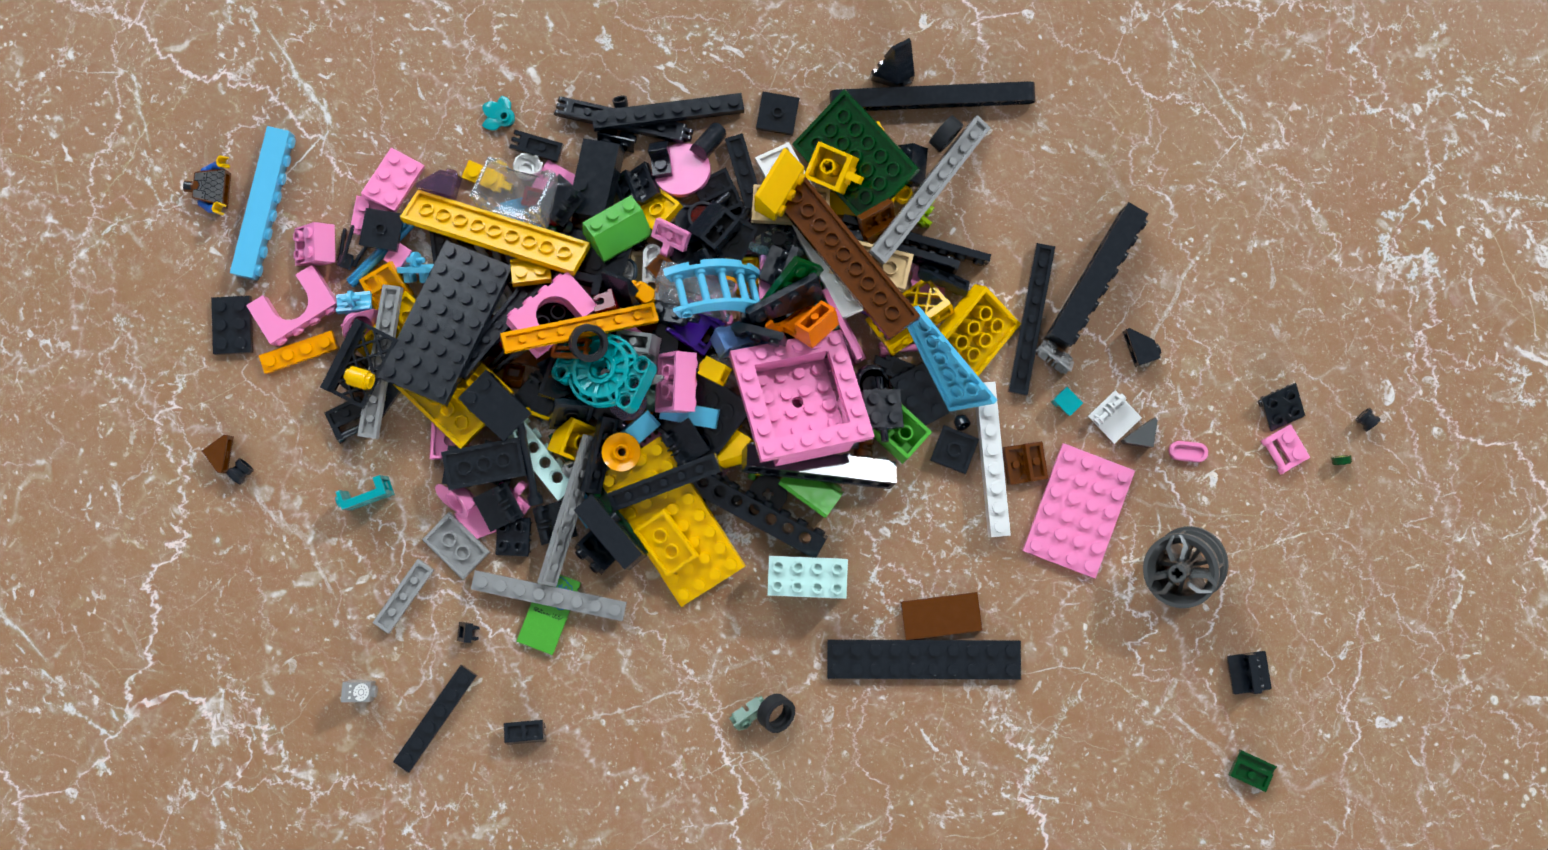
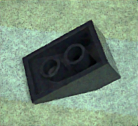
[458,370,532,441]

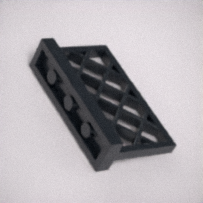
[320,318,398,409]

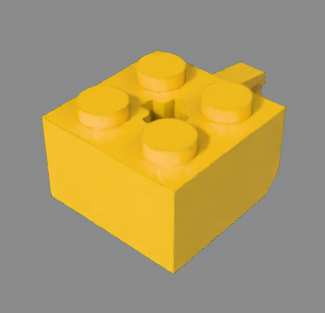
[804,141,864,194]

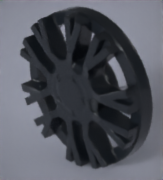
[761,224,797,252]

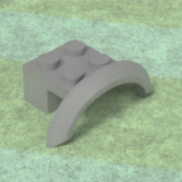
[601,330,664,384]

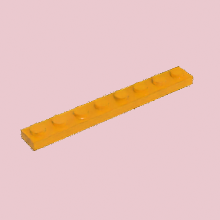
[500,302,659,354]

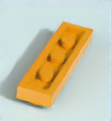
[259,331,339,374]

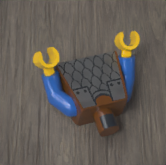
[183,155,231,216]

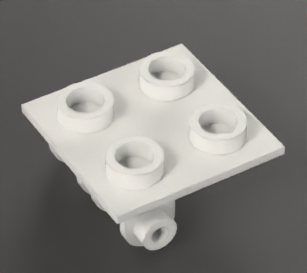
[1088,390,1142,444]

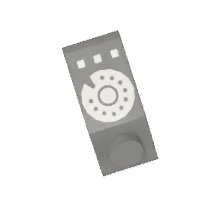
[341,679,378,702]

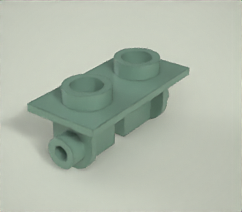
[729,696,764,731]

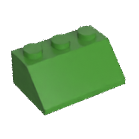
[583,195,652,263]
[872,405,932,464]
[778,477,844,518]

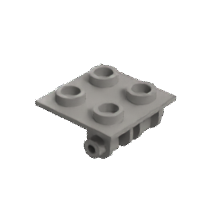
[1036,340,1074,375]

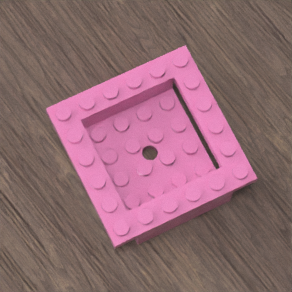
[729,330,874,467]

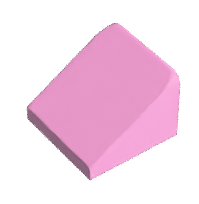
[384,243,412,268]

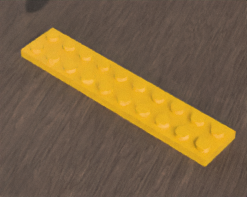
[400,189,590,276]

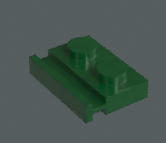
[1228,749,1277,792]

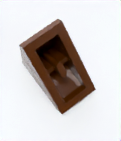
[202,435,234,474]

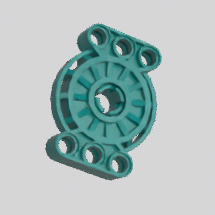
[551,334,657,414]

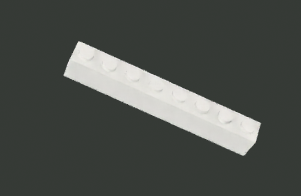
[975,382,1011,537]

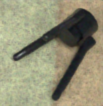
[336,225,368,270]

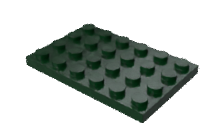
[792,89,920,216]

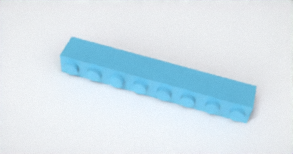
[230,126,296,281]

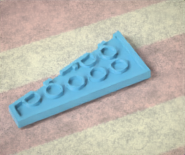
[907,306,997,412]

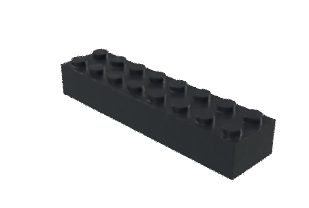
[1044,202,1149,350]

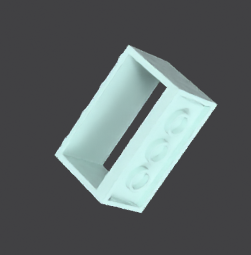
[768,556,848,599]

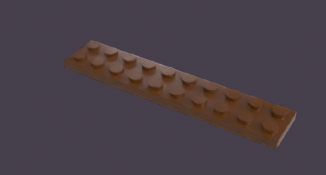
[784,177,921,340]

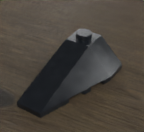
[870,38,915,87]

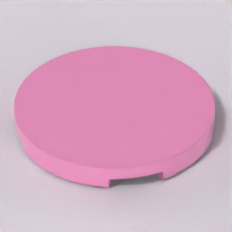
[655,143,711,198]

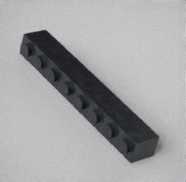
[742,442,896,489]

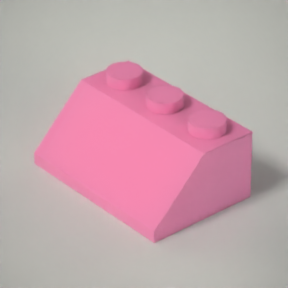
[655,351,698,413]

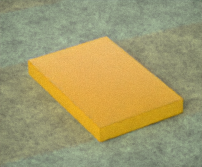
[633,508,699,578]

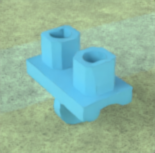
[397,252,434,283]
[336,290,372,315]

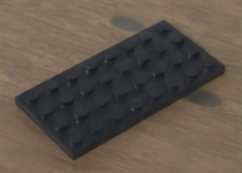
[378,241,512,407]

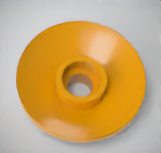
[602,432,641,472]

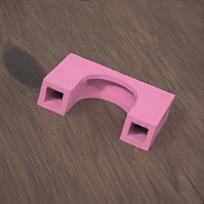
[246,265,337,346]
[506,272,597,359]

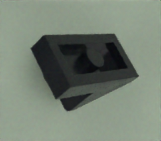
[648,140,673,179]

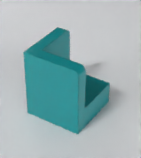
[1050,387,1083,416]

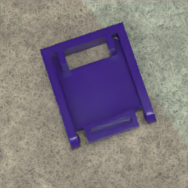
[665,299,725,357]

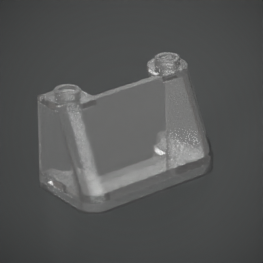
[469,157,559,229]

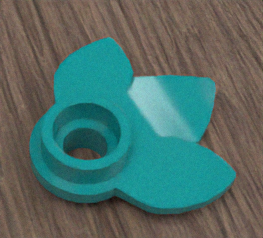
[482,96,515,131]

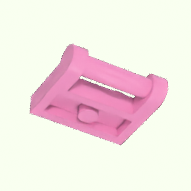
[1261,424,1310,474]

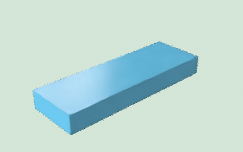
[659,405,720,429]

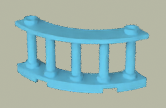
[663,258,760,318]

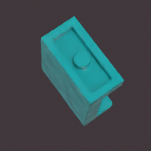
[335,475,395,511]

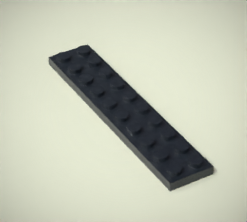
[827,639,1021,680]

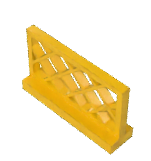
[865,280,954,356]

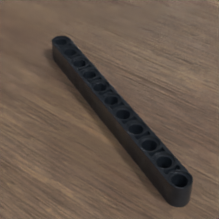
[829,81,1036,111]

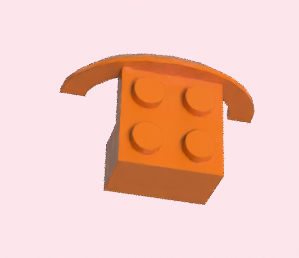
[765,280,839,348]

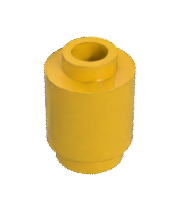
[344,366,375,390]

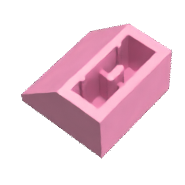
[293,222,335,266]

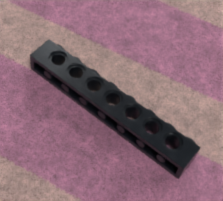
[692,473,828,558]

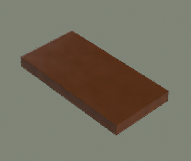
[900,592,983,640]

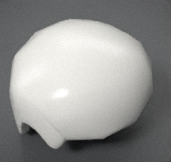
[513,153,543,180]

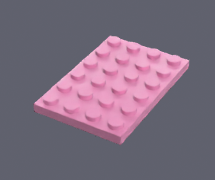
[1022,443,1135,579]

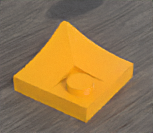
[359,261,414,310]

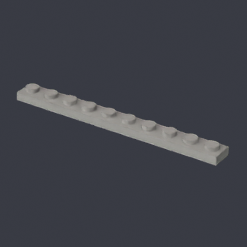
[869,115,990,265]

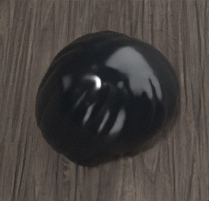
[855,364,889,391]

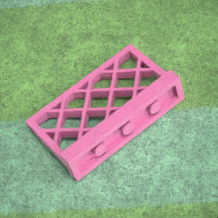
[822,288,866,366]

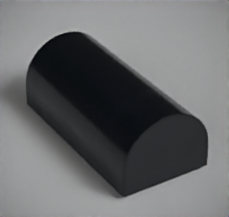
[690,123,726,160]

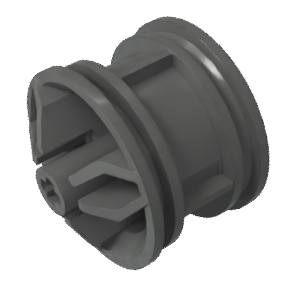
[1143,526,1229,608]

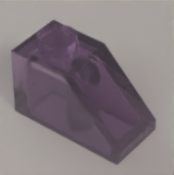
[416,168,462,200]

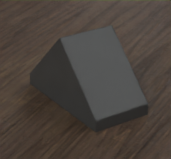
[1121,417,1158,448]

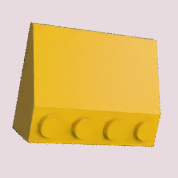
[938,284,1021,376]

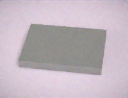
[422,512,491,580]

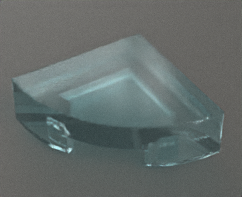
[749,242,769,255]

